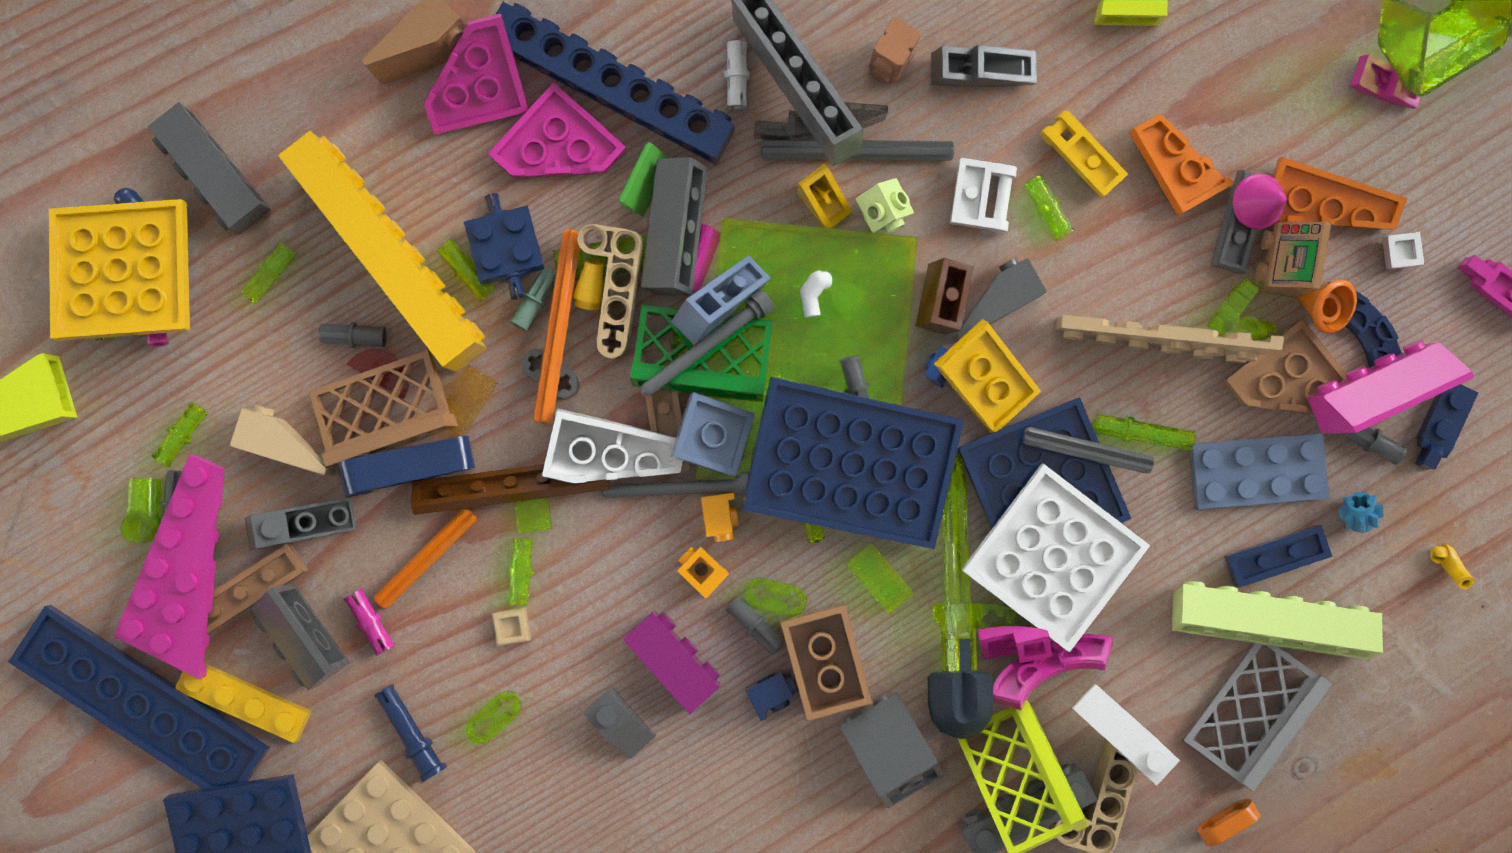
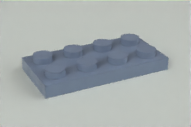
[1189,433,1330,510]

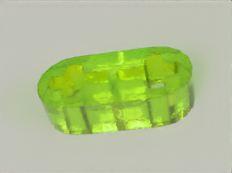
[1207,277,1259,336]
[745,577,807,616]
[465,690,522,745]

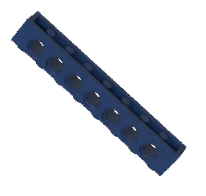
[495,1,735,165]

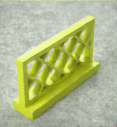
[957,700,1089,853]

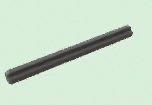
[761,139,954,161]

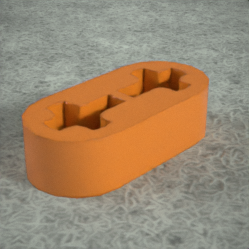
[1197,799,1261,847]

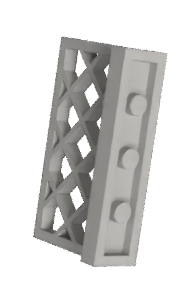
[1182,643,1333,792]

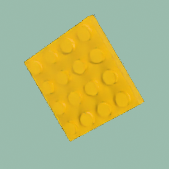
[49,199,190,341]

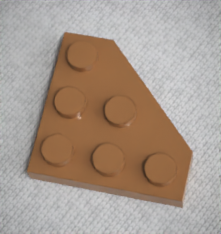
[1223,319,1347,415]

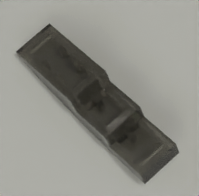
[754,102,888,142]

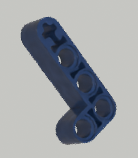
[338,436,476,498]

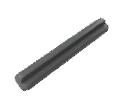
[1023,427,1154,474]

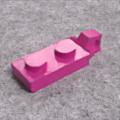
[1458,255,1512,318]

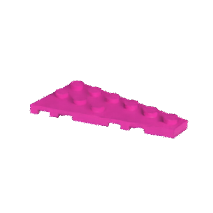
[113,454,225,679]

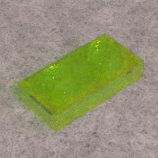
[845,542,914,615]

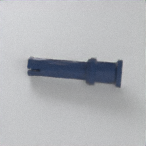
[374,684,447,783]

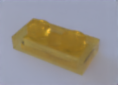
[446,365,498,436]

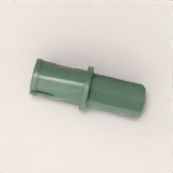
[509,268,556,332]

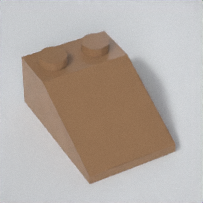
[360,0,466,84]

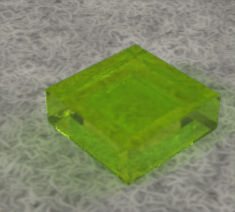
[515,497,552,533]

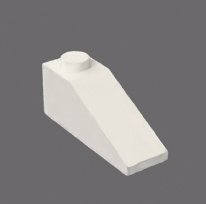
[1072,683,1180,786]

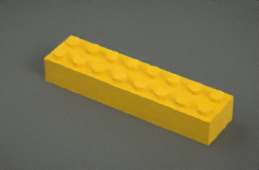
[278,131,487,372]

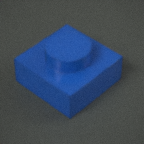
[925,346,948,388]

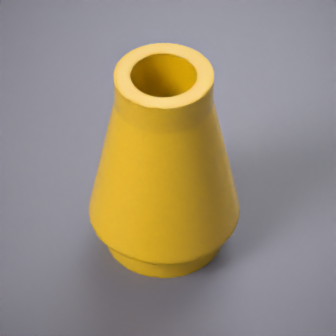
[572,259,604,310]

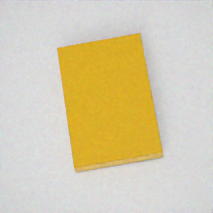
[934,319,1041,434]

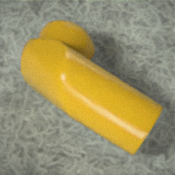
[1430,544,1475,590]

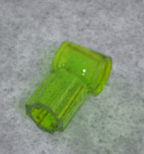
[120,478,161,544]

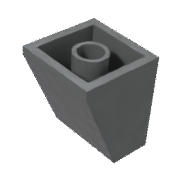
[840,693,944,808]

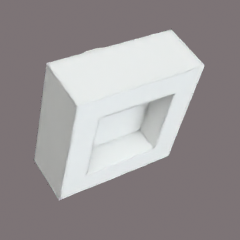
[1382,232,1424,270]

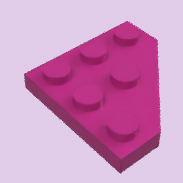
[424,14,529,135]
[488,82,627,178]

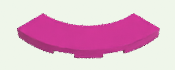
[993,634,1113,710]

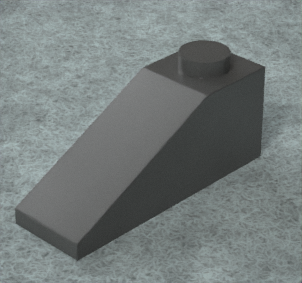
[953,258,1047,343]

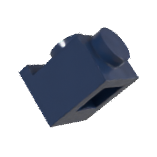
[746,669,799,721]

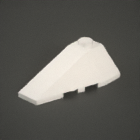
[542,409,683,483]

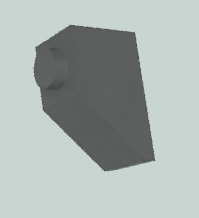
[584,686,656,758]

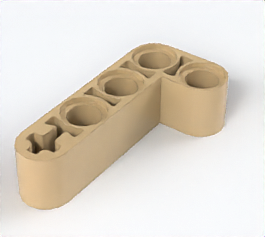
[577,224,644,358]
[1049,740,1137,853]

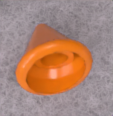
[1297,279,1357,334]

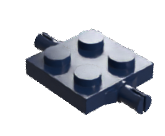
[464,193,545,300]

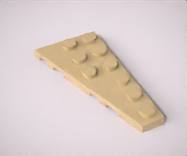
[1055,315,1284,364]

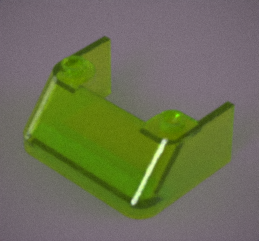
[1377,0,1512,97]

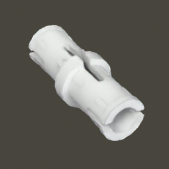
[724,40,750,110]

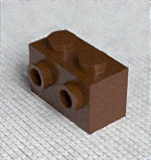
[915,258,974,335]

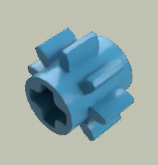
[1339,492,1384,533]

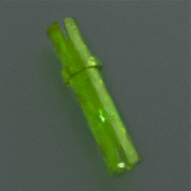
[1093,413,1196,451]

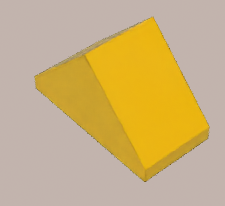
[797,163,853,232]

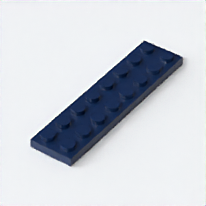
[8,605,270,789]

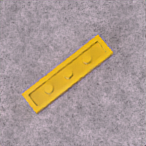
[175,663,312,743]

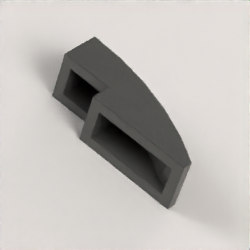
[931,45,1037,87]

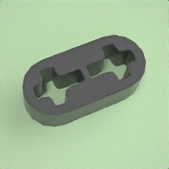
[522,349,579,399]

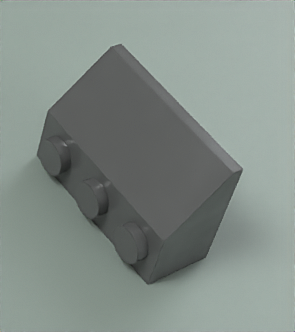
[251,583,350,690]

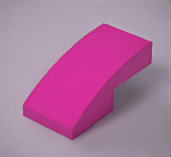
[1350,54,1427,109]
[978,626,1052,663]

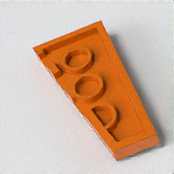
[1272,157,1408,230]

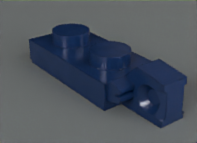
[1415,384,1479,470]

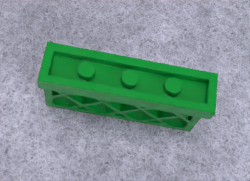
[630,305,773,402]

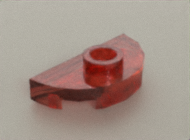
[347,349,409,399]

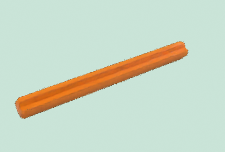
[533,229,580,424]

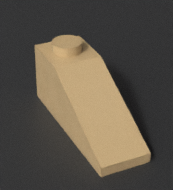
[230,404,336,476]

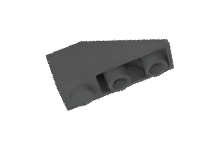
[244,497,357,551]

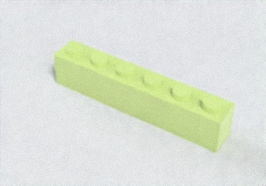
[1172,581,1383,660]

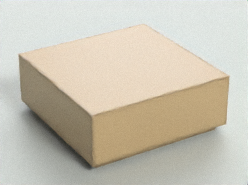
[492,607,531,646]

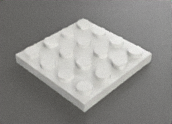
[961,464,1150,652]

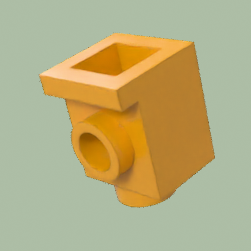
[701,493,739,542]
[677,546,729,598]

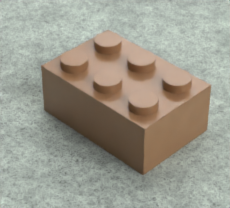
[780,602,872,721]

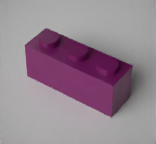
[623,610,720,714]

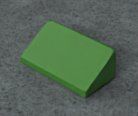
[619,142,669,216]

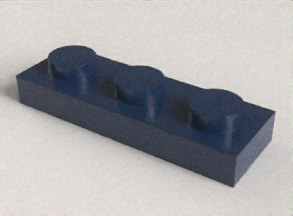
[1224,525,1333,588]

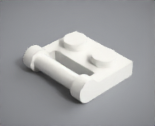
[949,158,1017,233]

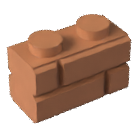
[869,18,921,84]

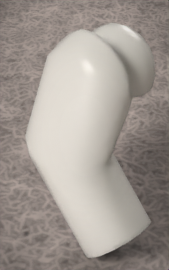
[800,270,833,318]

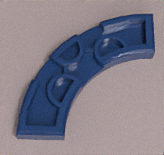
[1328,281,1402,368]

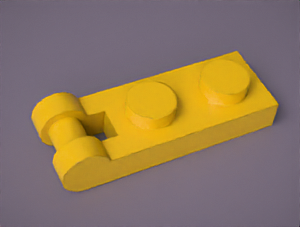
[1040,110,1128,199]

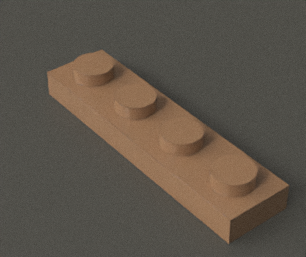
[641,341,691,476]
[207,543,309,634]

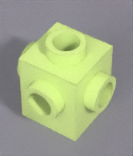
[855,178,914,234]

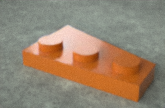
[1129,114,1234,216]

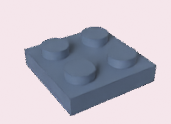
[670,392,755,477]

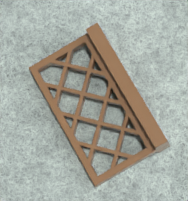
[309,350,458,467]

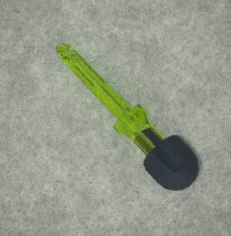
[927,455,994,739]

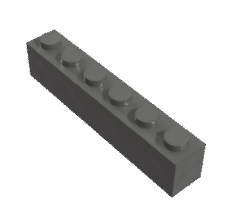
[731,0,863,166]

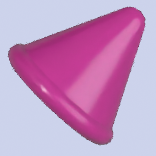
[1232,174,1287,229]

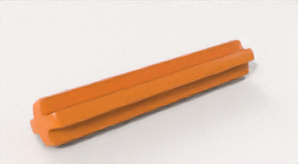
[374,508,477,609]

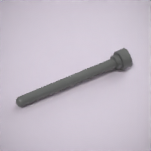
[640,289,775,396]
[601,471,749,498]

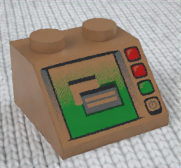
[1255,222,1331,298]

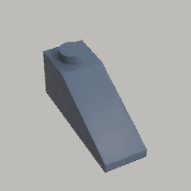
[672,255,771,345]

